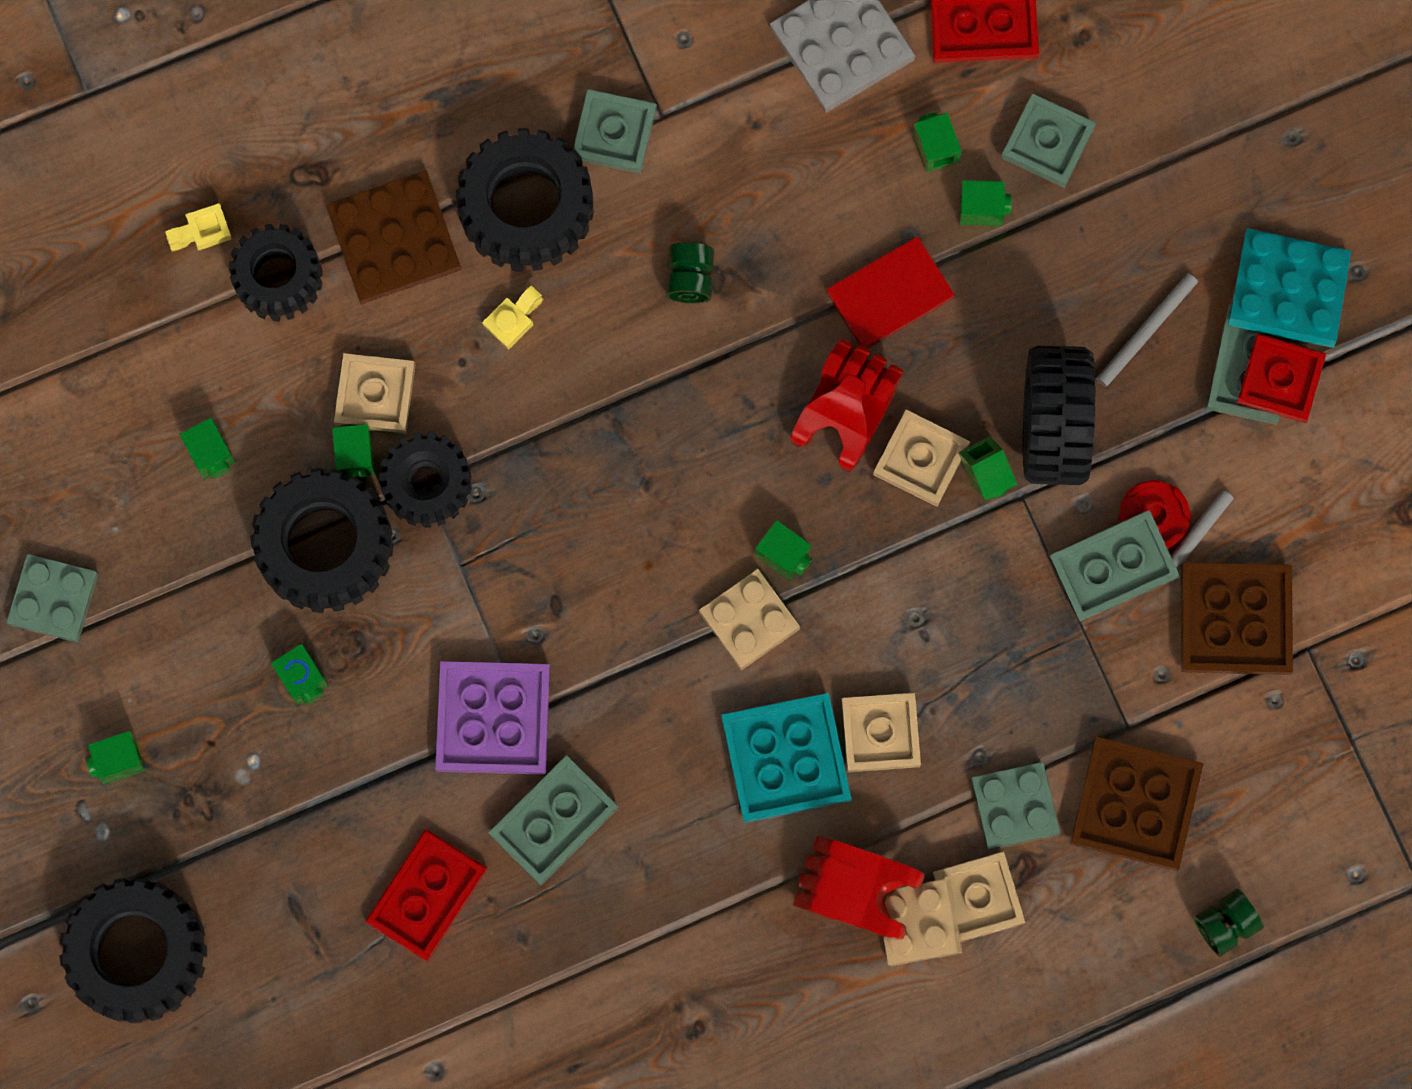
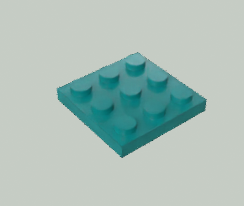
[1228,228,1352,348]
[721,693,852,823]

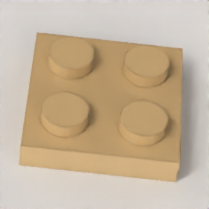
[334,353,416,434]
[873,410,971,507]
[699,569,800,671]
[842,693,921,772]
[932,852,1026,942]
[884,879,962,966]

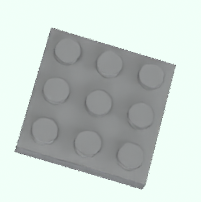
[770,0,915,113]

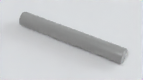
[1170,490,1234,570]

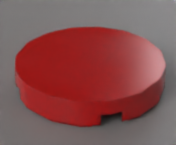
[1118,480,1191,550]

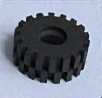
[379,432,472,528]

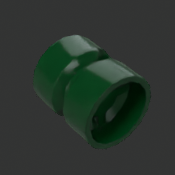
[666,242,714,304]
[1193,888,1264,957]

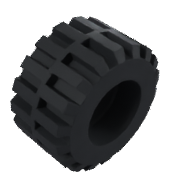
[229,224,323,321]

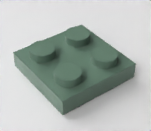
[573,90,657,174]
[1001,93,1096,188]
[6,554,99,643]
[971,762,1060,851]

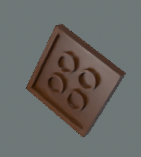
[326,170,462,305]
[1181,562,1293,675]
[1070,737,1204,871]

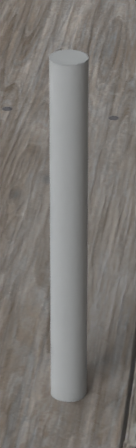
[1096,273,1198,387]

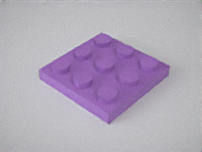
[435,661,550,775]

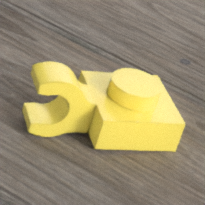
[165,203,232,251]
[482,285,543,350]

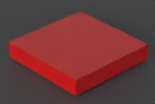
[1236,333,1327,423]

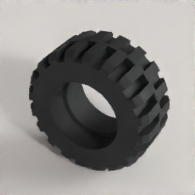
[456,128,594,272]
[1022,345,1096,486]
[250,468,393,613]
[59,878,207,1023]

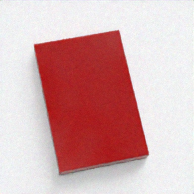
[930,0,1039,63]
[826,236,955,349]
[365,829,488,962]

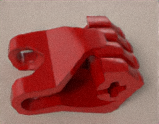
[791,339,904,473]
[793,836,925,941]

